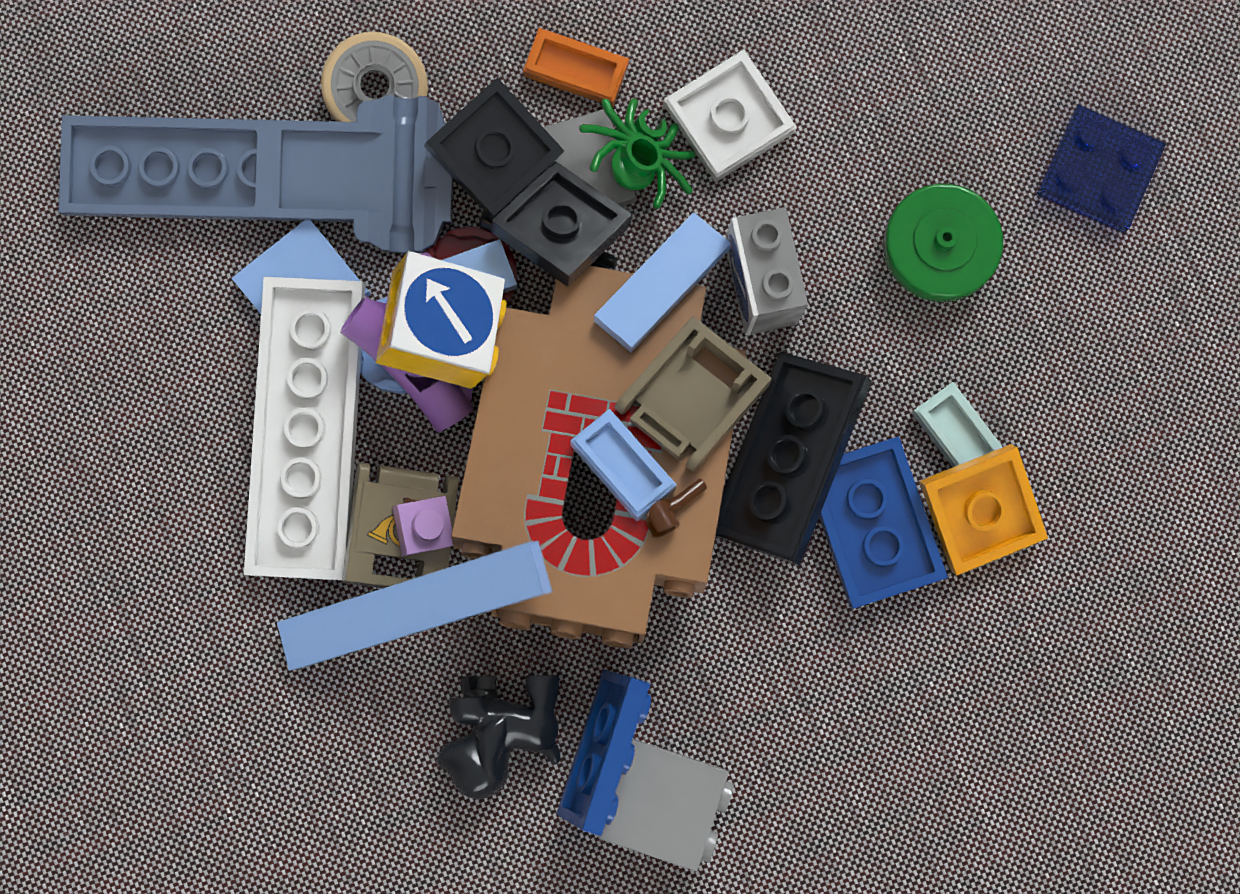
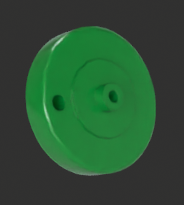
[883,183,1003,302]

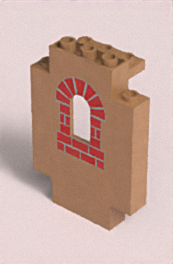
[451,266,746,649]

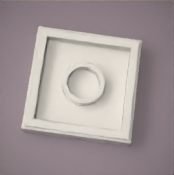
[663,50,797,183]

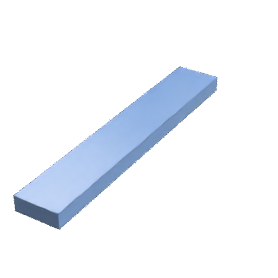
[277,541,552,671]

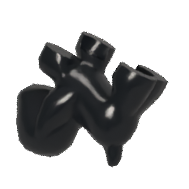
[437,675,561,799]

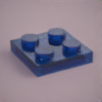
[1036,104,1167,233]

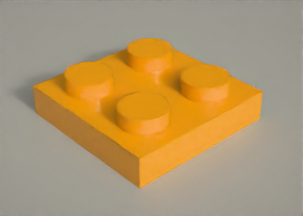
[919,444,1048,576]

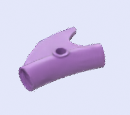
[340,253,474,432]

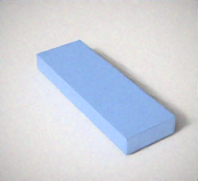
[594,212,731,353]

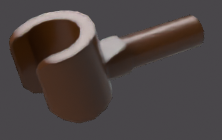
[645,478,707,538]

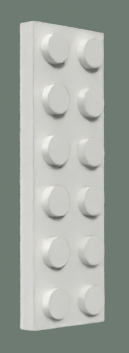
[244,277,366,580]

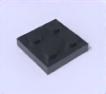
[424,77,564,219]
[491,161,632,287]

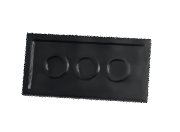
[715,351,872,566]

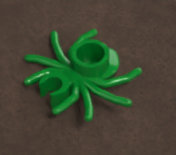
[579,98,696,209]

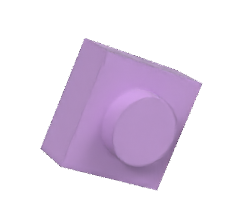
[392,496,453,557]

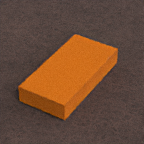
[523,28,629,107]

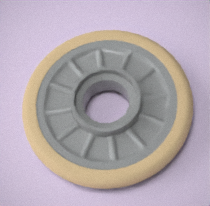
[321,32,428,122]

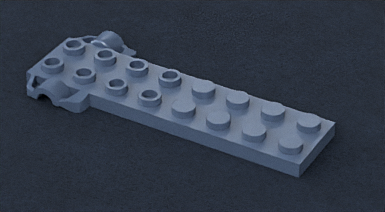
[58,95,454,254]

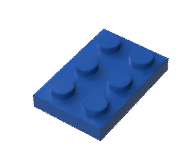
[819,436,948,610]
[556,669,651,836]

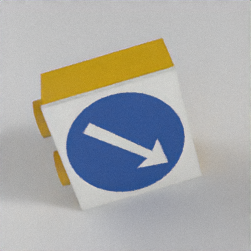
[375,251,506,389]

